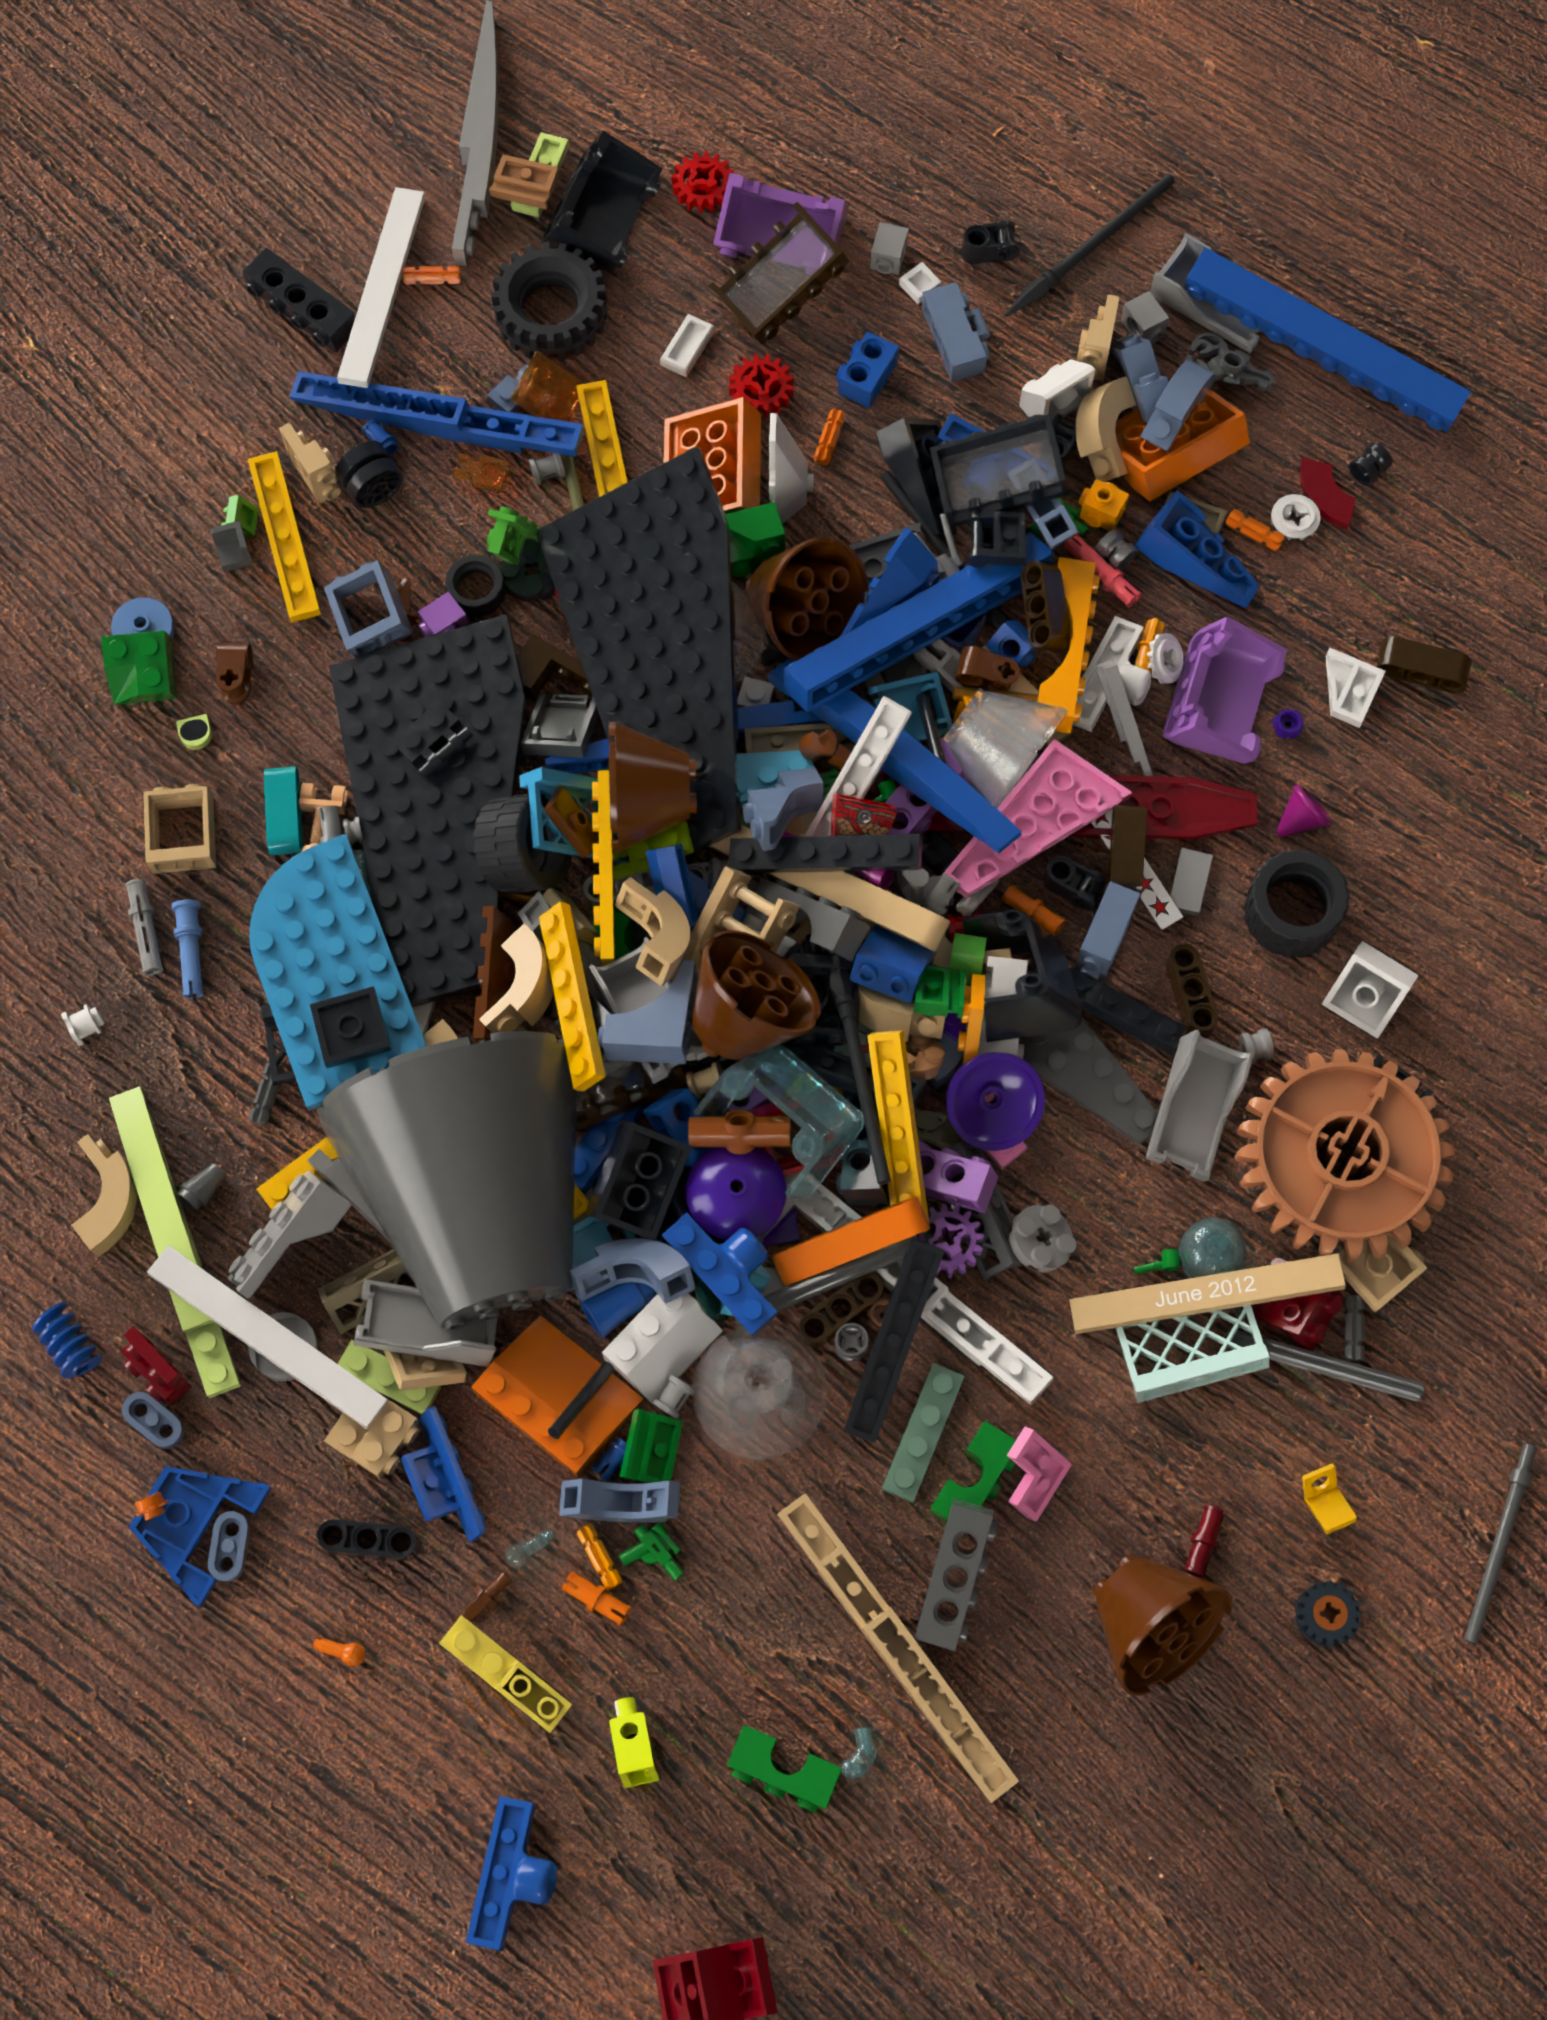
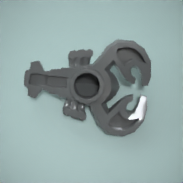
[1184,333,1274,391]

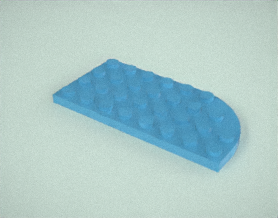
[249,834,427,1111]

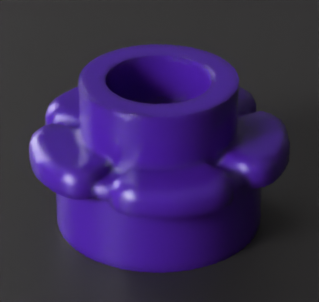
[1272,709,1304,739]

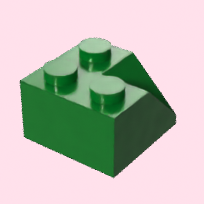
[725,502,785,577]
[101,630,177,705]

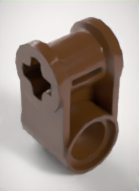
[215,643,253,705]
[955,646,1020,691]

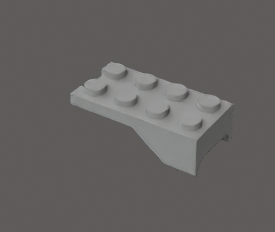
[1150,233,1260,354]
[589,937,709,1084]
[1145,1030,1254,1182]
[228,1170,352,1299]
[354,1279,498,1367]

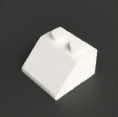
[1019,359,1095,422]
[1322,941,1418,1039]

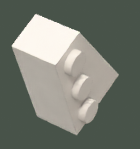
[977,956,1028,1059]

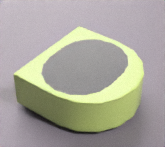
[176,714,212,750]

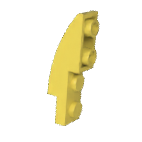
[439,1615,572,1733]

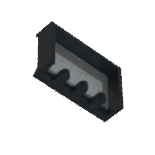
[930,413,1070,528]

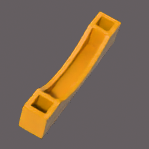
[1033,557,1100,734]

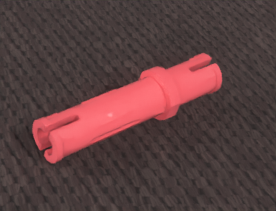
[1063,534,1142,608]

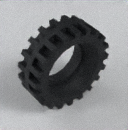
[491,242,608,362]

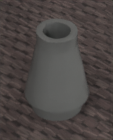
[176,1163,226,1213]

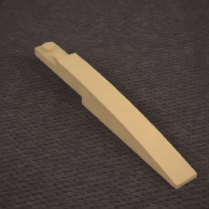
[777,1493,1019,1803]

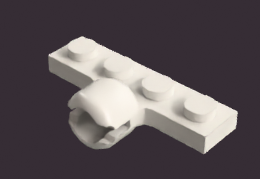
[1073,616,1152,732]

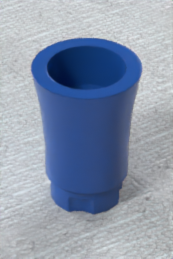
[578,1282,656,1339]

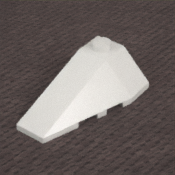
[769,413,814,524]

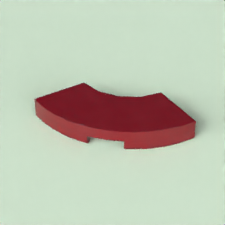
[1299,458,1356,530]

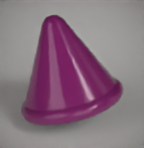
[1277,784,1332,837]

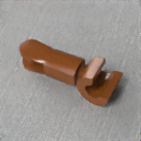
[799,728,883,791]

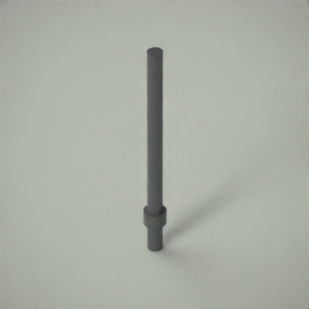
[1464,1444,1537,1645]

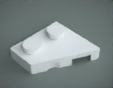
[1325,647,1385,728]

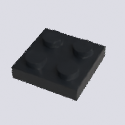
[310,986,391,1069]

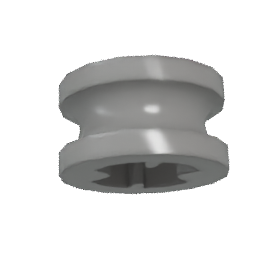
[343,816,363,847]

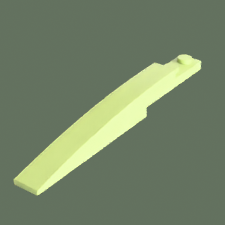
[109,1086,242,1399]

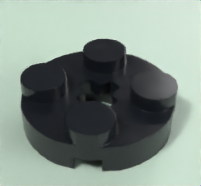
[501,539,556,602]

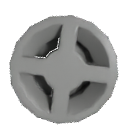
[1239,1028,1274,1065]

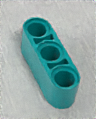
[264,766,303,856]

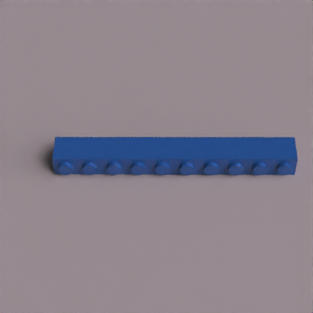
[1184,248,1471,432]
[784,532,1055,713]

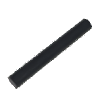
[916,693,947,764]
[548,1362,614,1439]

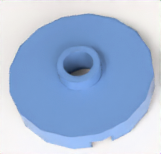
[111,597,175,638]

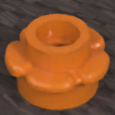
[135,1491,168,1520]

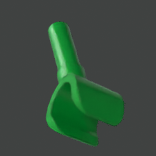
[873,779,897,803]
[1134,1249,1180,1275]

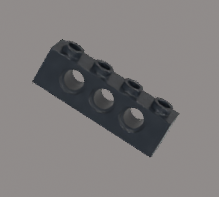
[242,248,356,353]
[837,1090,889,1206]

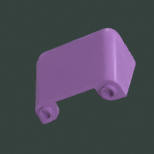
[713,173,849,276]
[1163,616,1288,764]

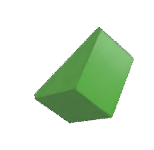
[949,933,987,986]

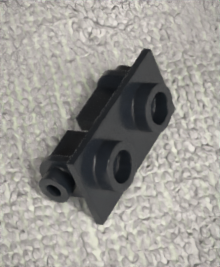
[922,831,962,897]

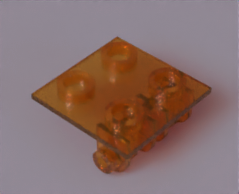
[510,350,584,422]

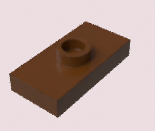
[543,787,599,858]

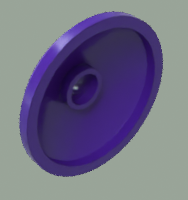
[946,1052,1045,1151]
[686,1147,787,1241]

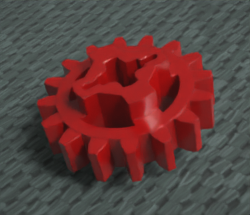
[671,151,734,214]
[729,354,794,418]

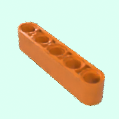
[770,1196,930,1287]

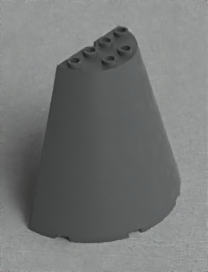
[318,1031,577,1330]

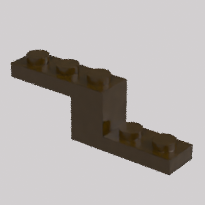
[517,634,593,699]

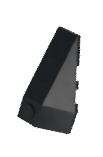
[876,418,956,536]

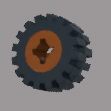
[1295,1581,1362,1647]

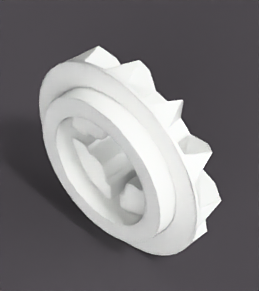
[1271,494,1320,541]
[1147,633,1183,684]

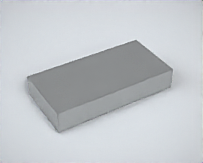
[1170,847,1213,917]

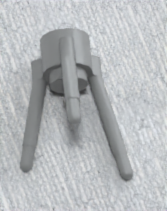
[914,514,963,581]

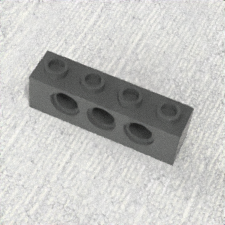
[914,1498,998,1651]

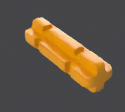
[577,1524,622,1590]

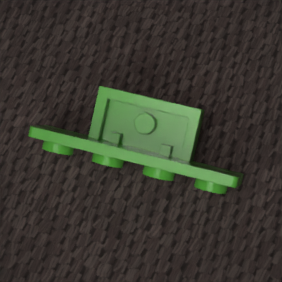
[487,506,540,565]

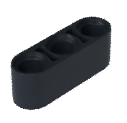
[316,1519,421,1562]

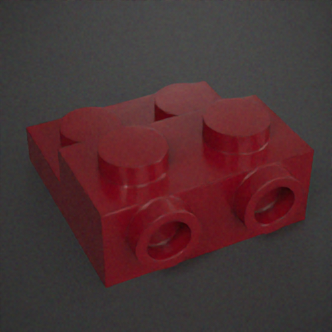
[120,1326,193,1405]

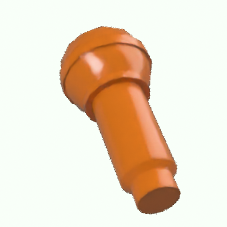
[313,1638,366,1667]

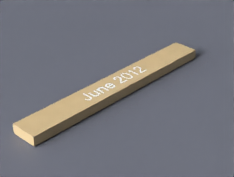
[1069,1253,1345,1334]

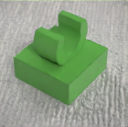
[221,495,259,538]

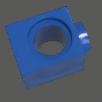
[985,619,1038,669]

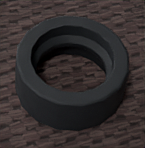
[445,555,506,617]

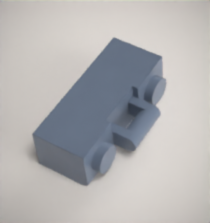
[921,282,991,382]

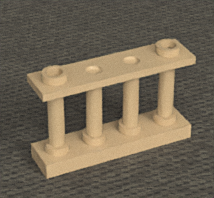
[671,866,800,982]

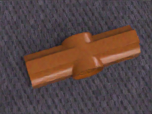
[688,1109,791,1154]

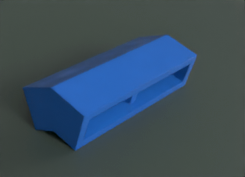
[646,843,698,927]

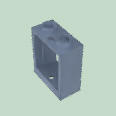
[324,560,413,658]
[1074,881,1140,982]

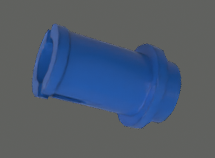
[362,419,398,457]
[591,1437,626,1482]

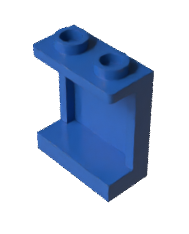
[850,925,938,1003]

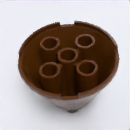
[745,537,869,661]
[609,722,697,853]
[690,930,821,1060]
[1093,1554,1233,1696]

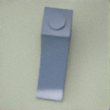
[598,960,699,1064]

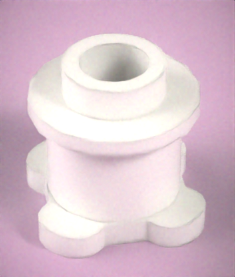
[61,1004,105,1046]

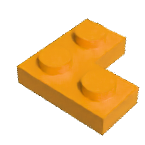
[957,974,985,1064]

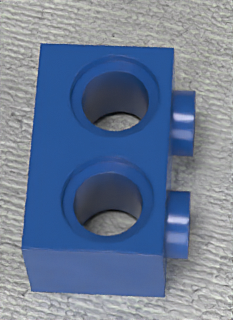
[836,331,899,409]
[643,1088,713,1166]

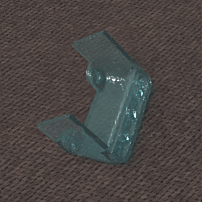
[694,1044,863,1198]

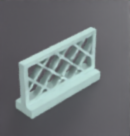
[1115,1305,1270,1403]

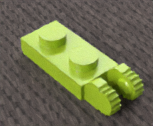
[613,821,694,879]

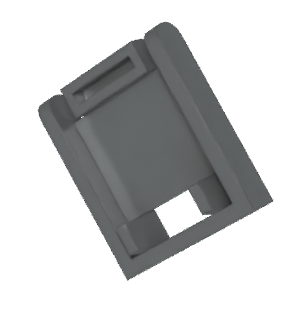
[520,694,599,758]

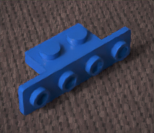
[401,1406,485,1543]

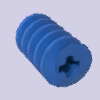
[32,1302,103,1379]

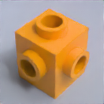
[1078,479,1129,531]

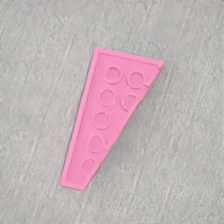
[944,739,1132,898]

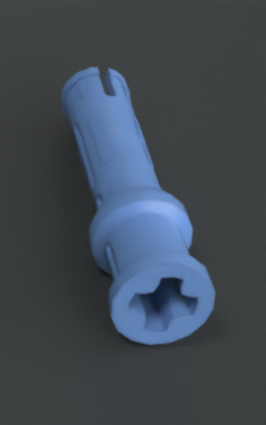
[171,899,204,999]

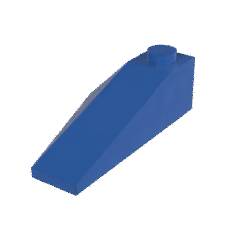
[1134,490,1260,608]
[841,528,940,635]

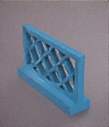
[519,767,630,863]

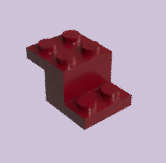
[652,1937,778,2020]

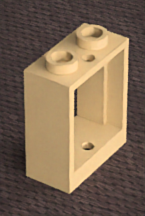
[143,784,216,874]

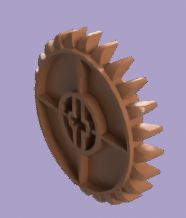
[1235,1049,1455,1263]

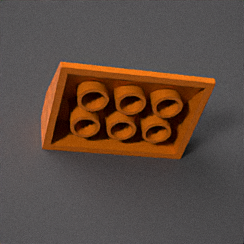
[1115,390,1250,501]
[664,397,761,514]
[471,1315,644,1479]

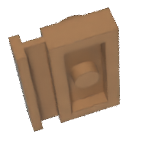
[489,154,560,209]

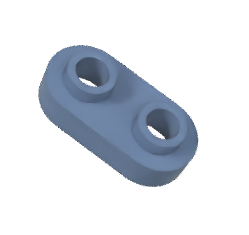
[122,1392,184,1449]
[208,1511,250,1582]

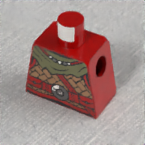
[830,793,897,873]

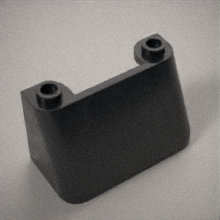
[541,130,663,270]

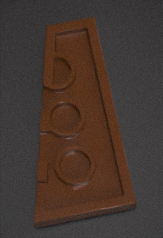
[473,906,518,1043]

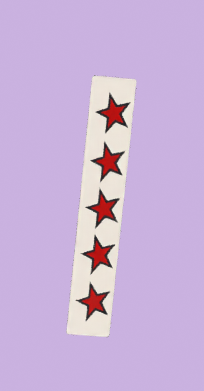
[1091,809,1183,929]

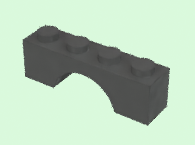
[745,878,870,962]

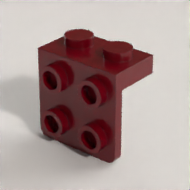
[1251,1258,1344,1351]

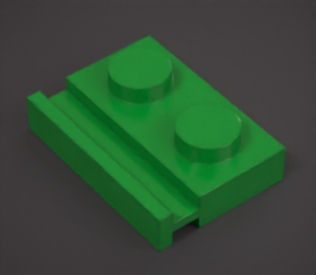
[914,966,965,1018]
[619,1409,683,1484]

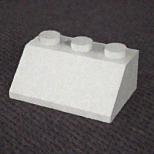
[602,1293,723,1405]

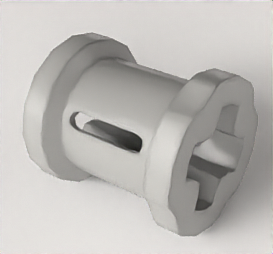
[528,453,566,486]
[653,1374,696,1419]

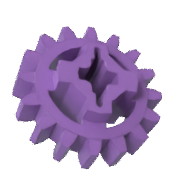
[916,1204,984,1278]

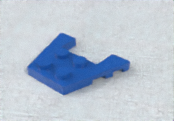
[129,1466,272,1608]

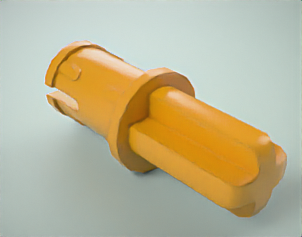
[1134,618,1165,673]

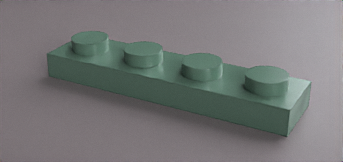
[881,1363,965,1503]

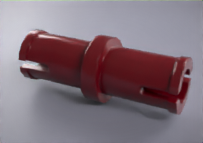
[1183,1505,1226,1579]

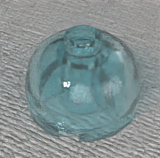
[1179,1217,1247,1278]

